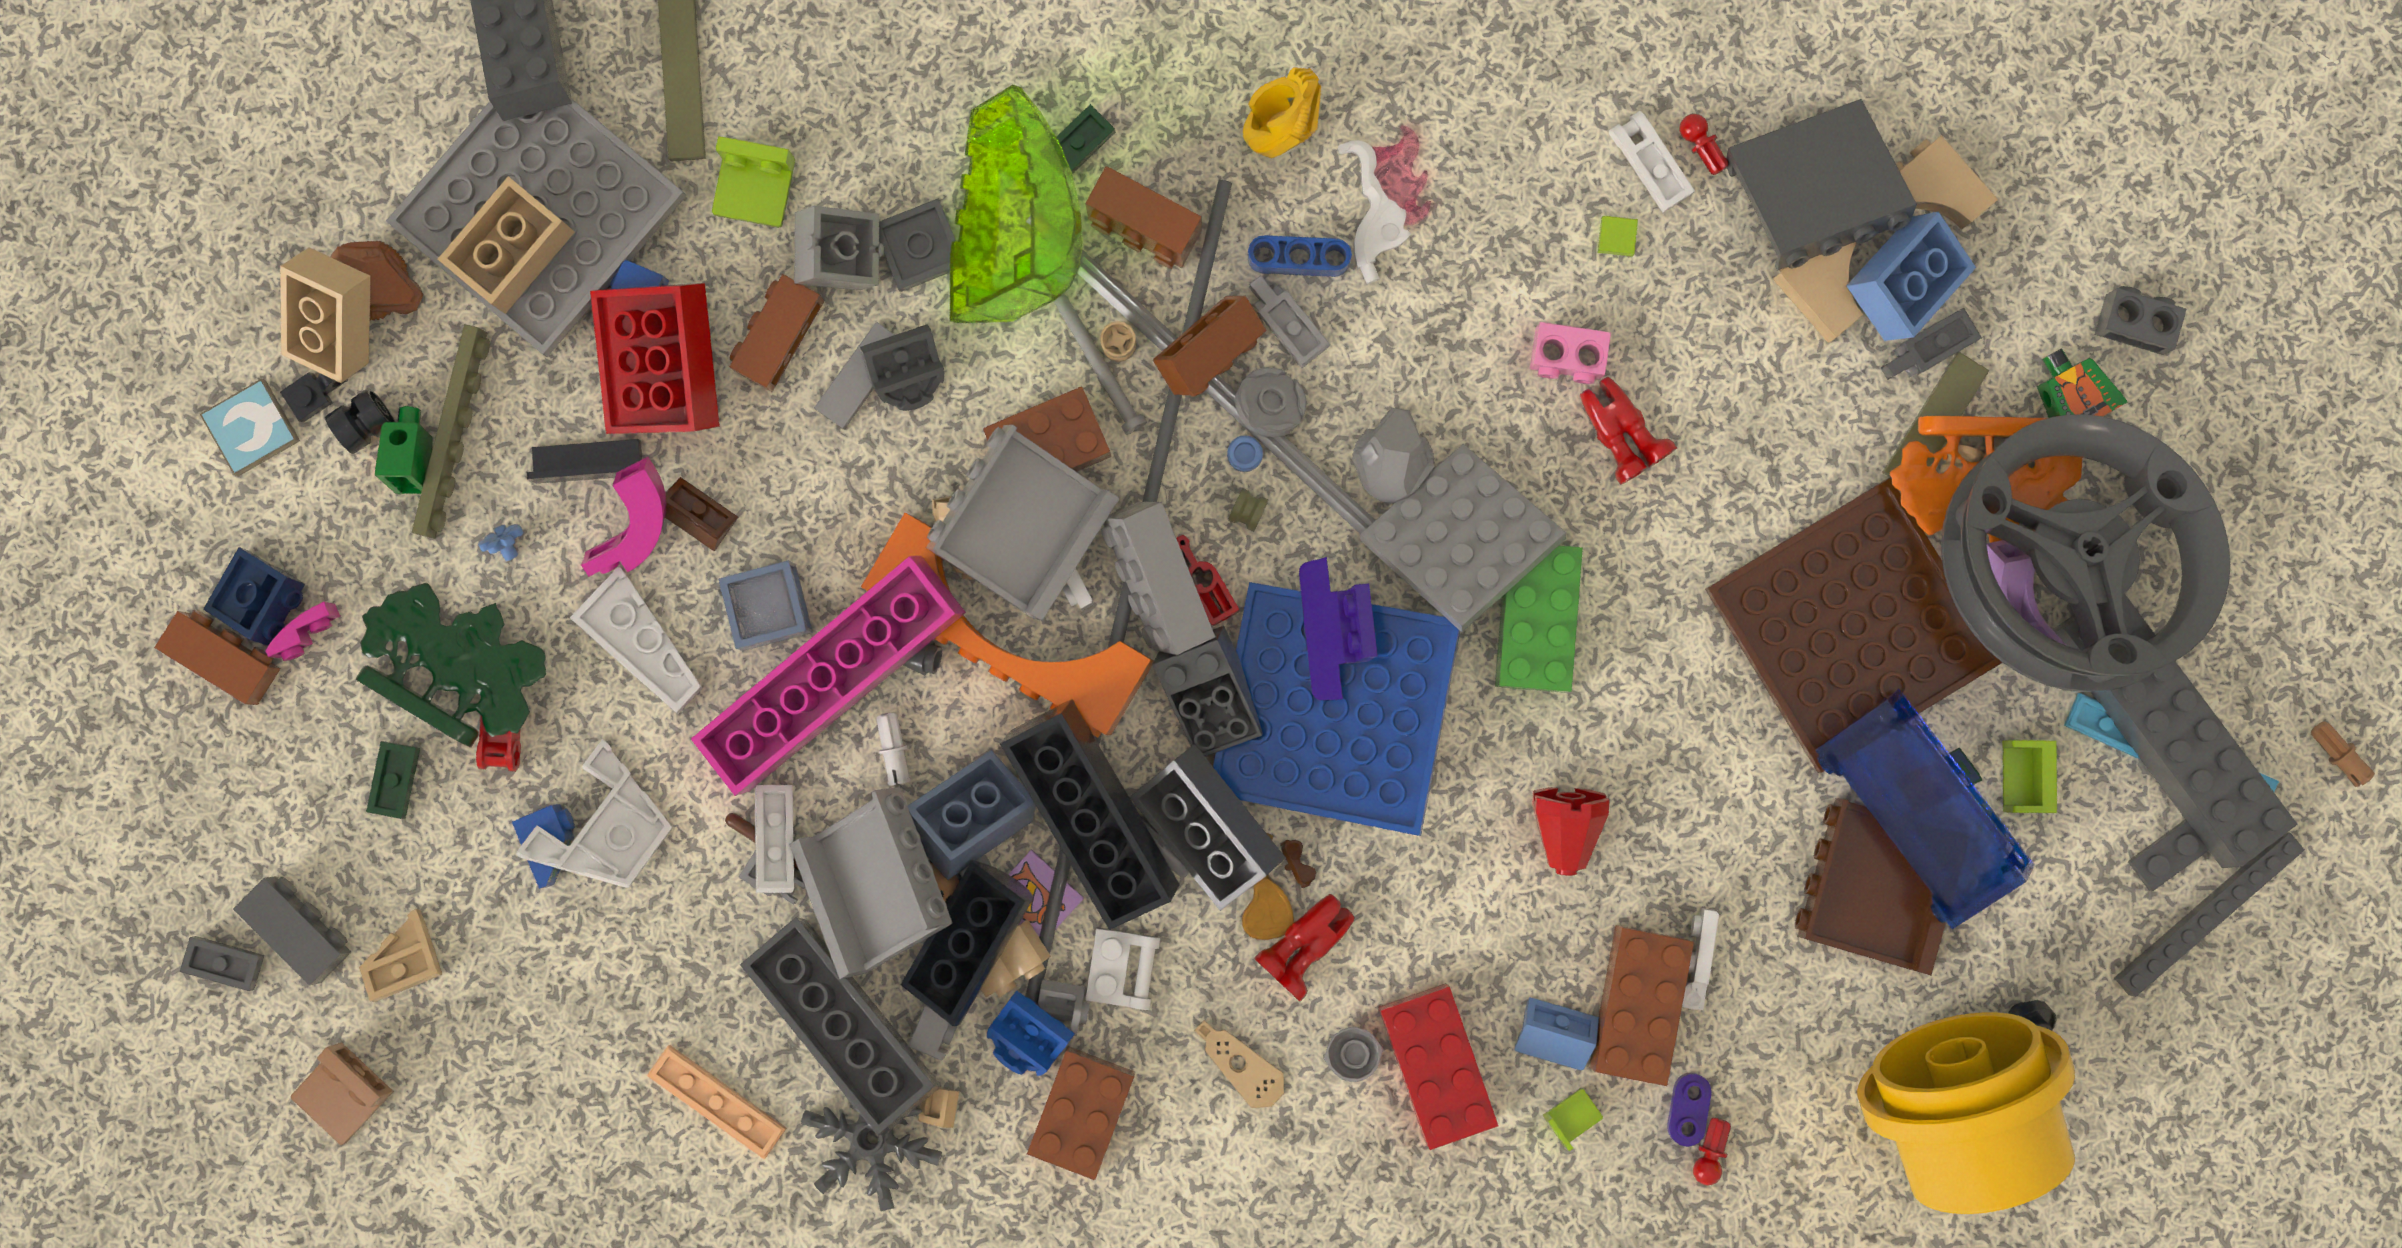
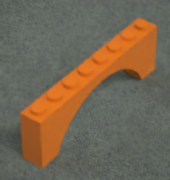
[861,513,1154,738]

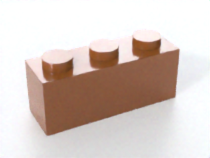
[729,274,825,392]
[1153,295,1267,397]
[154,610,281,705]

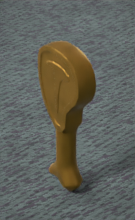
[1242,833,1294,940]

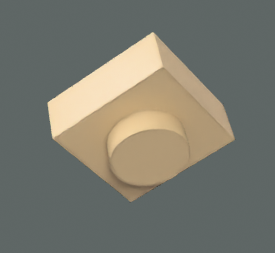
[918,1087,959,1128]

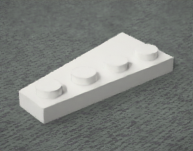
[570,565,702,714]

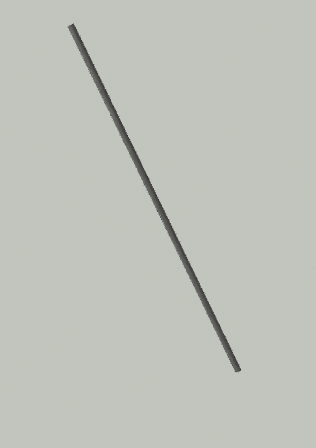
[1025,180,1232,1005]

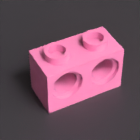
[1530,322,1611,384]

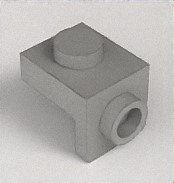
[1037,979,1090,1036]

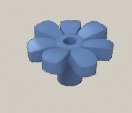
[478,524,524,561]

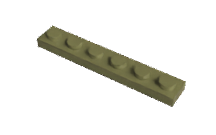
[411,324,490,539]

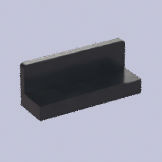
[527,439,642,484]

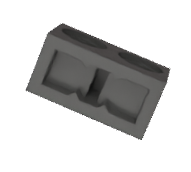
[2094,286,2187,355]

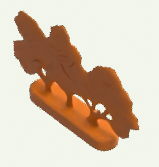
[1890,416,2082,543]

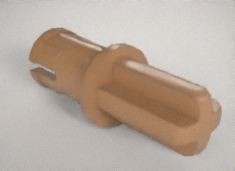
[2311,721,2375,787]

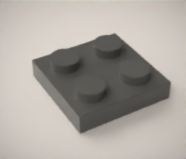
[879,198,966,292]

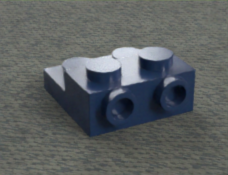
[203,547,305,646]

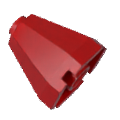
[1532,787,1610,876]

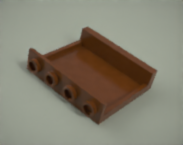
[1795,798,1970,976]

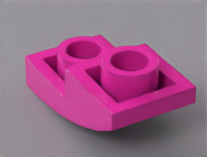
[265,602,341,661]

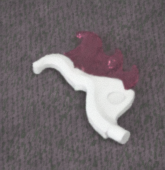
[1338,125,1431,285]

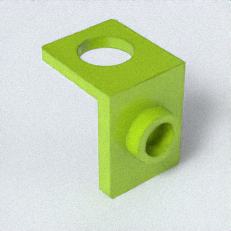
[1542,1088,1603,1151]

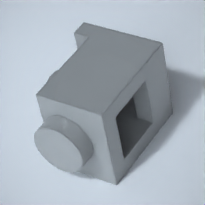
[908,1005,957,1061]

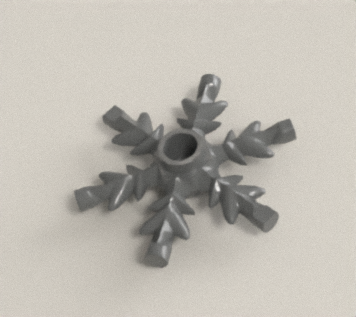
[801,1105,942,1212]

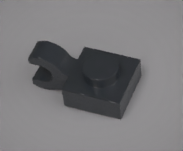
[280,372,348,422]

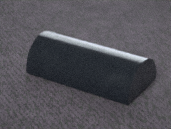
[900,861,1033,1026]

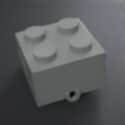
[794,206,884,290]

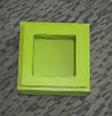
[1597,216,1638,257]

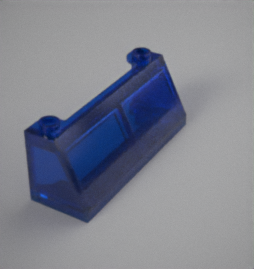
[1816,688,2035,930]

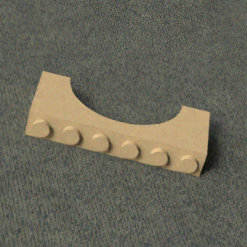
[1773,135,1998,343]

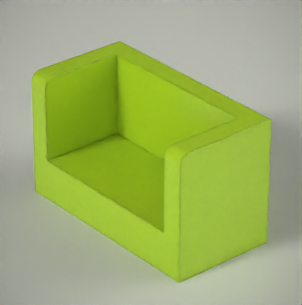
[2002,740,2057,813]

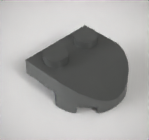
[860,324,944,411]

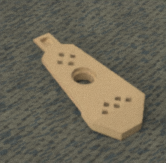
[1194,1020,1284,1108]

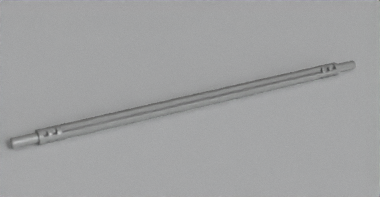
[1026,211,1375,534]

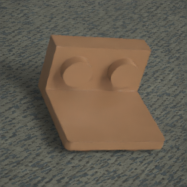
[291,1042,394,1145]

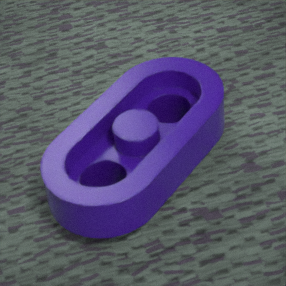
[1667,1073,1712,1147]

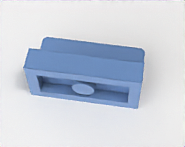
[1514,997,1599,1070]

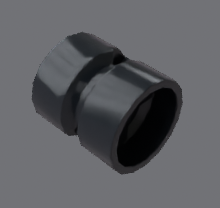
[325,388,395,454]

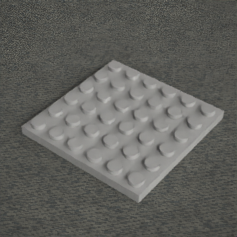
[386,99,687,357]

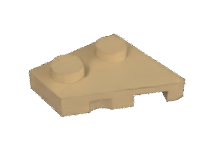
[359,909,443,1002]

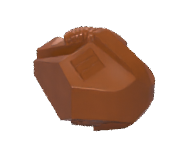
[330,241,424,321]

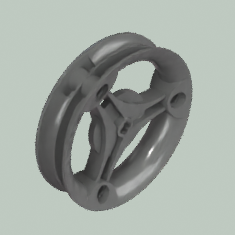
[1941,414,2230,692]

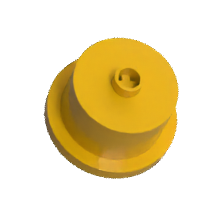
[1857,1012,2075,1214]

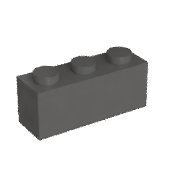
[233,876,351,986]

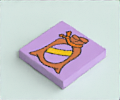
[1008,849,1084,937]

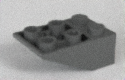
[1152,626,1263,756]

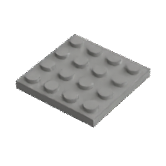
[1360,444,1566,632]

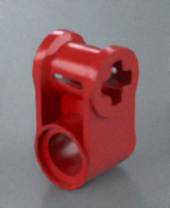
[476,715,521,772]

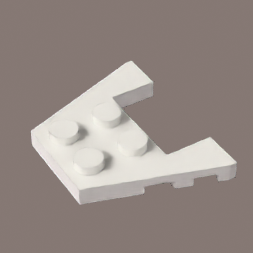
[516,739,672,888]

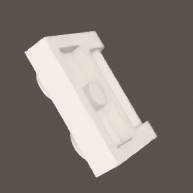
[1086,928,1161,1010]

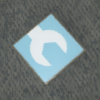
[200,379,300,477]

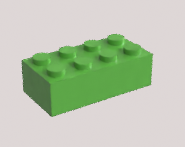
[1495,545,1583,693]

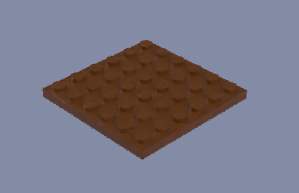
[1705,477,2003,773]

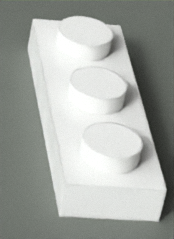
[755,785,794,893]

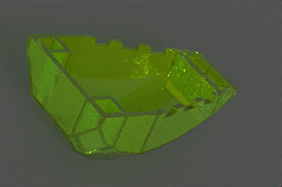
[950,84,1083,323]

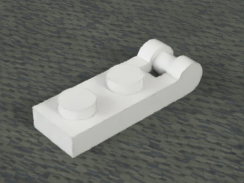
[1609,111,1695,213]

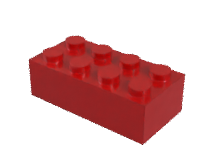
[1378,983,1499,1150]

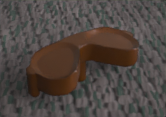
[1280,840,1317,888]

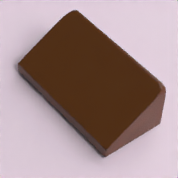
[665,477,738,551]

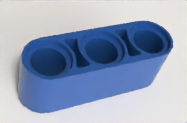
[1248,235,1352,277]

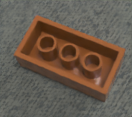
[1589,925,1694,1086]

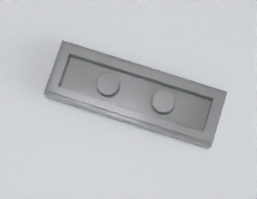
[814,322,895,430]

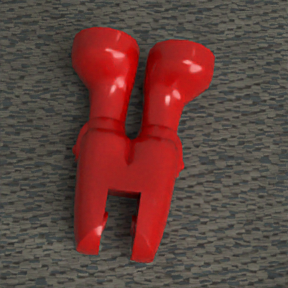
[1579,377,1677,485]
[1254,894,1355,1002]

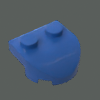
[987,990,1075,1076]

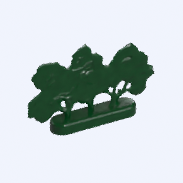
[356,583,546,747]

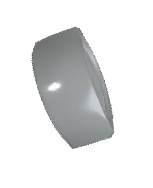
[1323,1027,1383,1082]

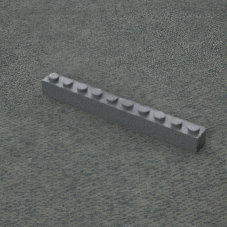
[2114,832,2305,997]

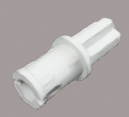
[876,713,911,786]

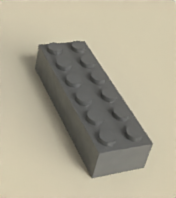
[740,917,941,1135]

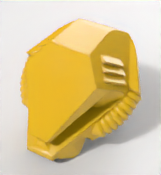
[1243,67,1321,159]

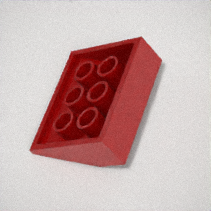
[590,283,720,434]

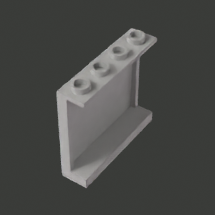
[926,425,1120,621]
[789,787,952,979]

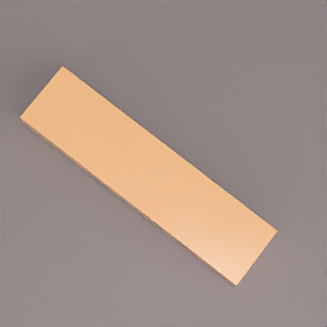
[647,1045,787,1159]

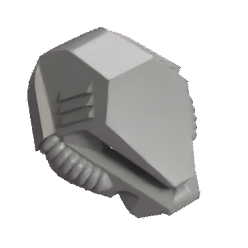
[1352,408,1435,504]

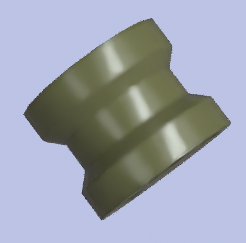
[1228,488,1269,532]

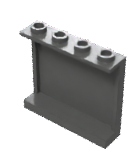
[1726,99,1917,271]

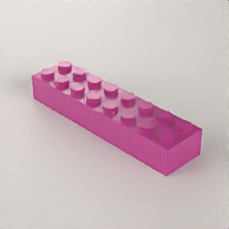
[691,556,966,796]

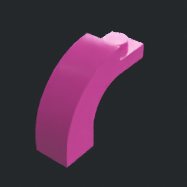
[581,457,666,577]

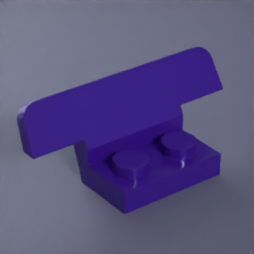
[1299,557,1377,701]

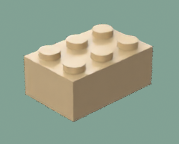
[437,176,575,314]
[280,247,370,383]

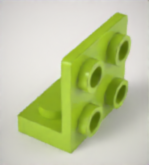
[712,136,796,228]

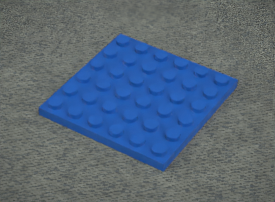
[1213,582,1460,836]

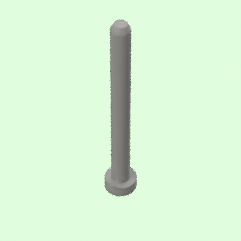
[1054,293,1147,435]

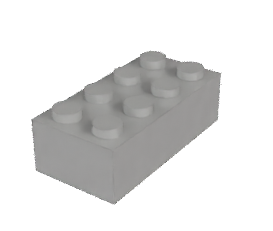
[1101,502,1215,655]

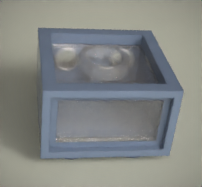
[718,560,813,651]

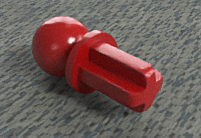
[1680,114,1728,175]
[1693,1118,1731,1186]

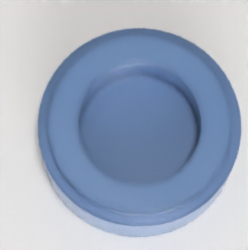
[1227,436,1263,472]

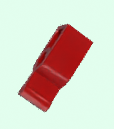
[1176,535,1240,627]

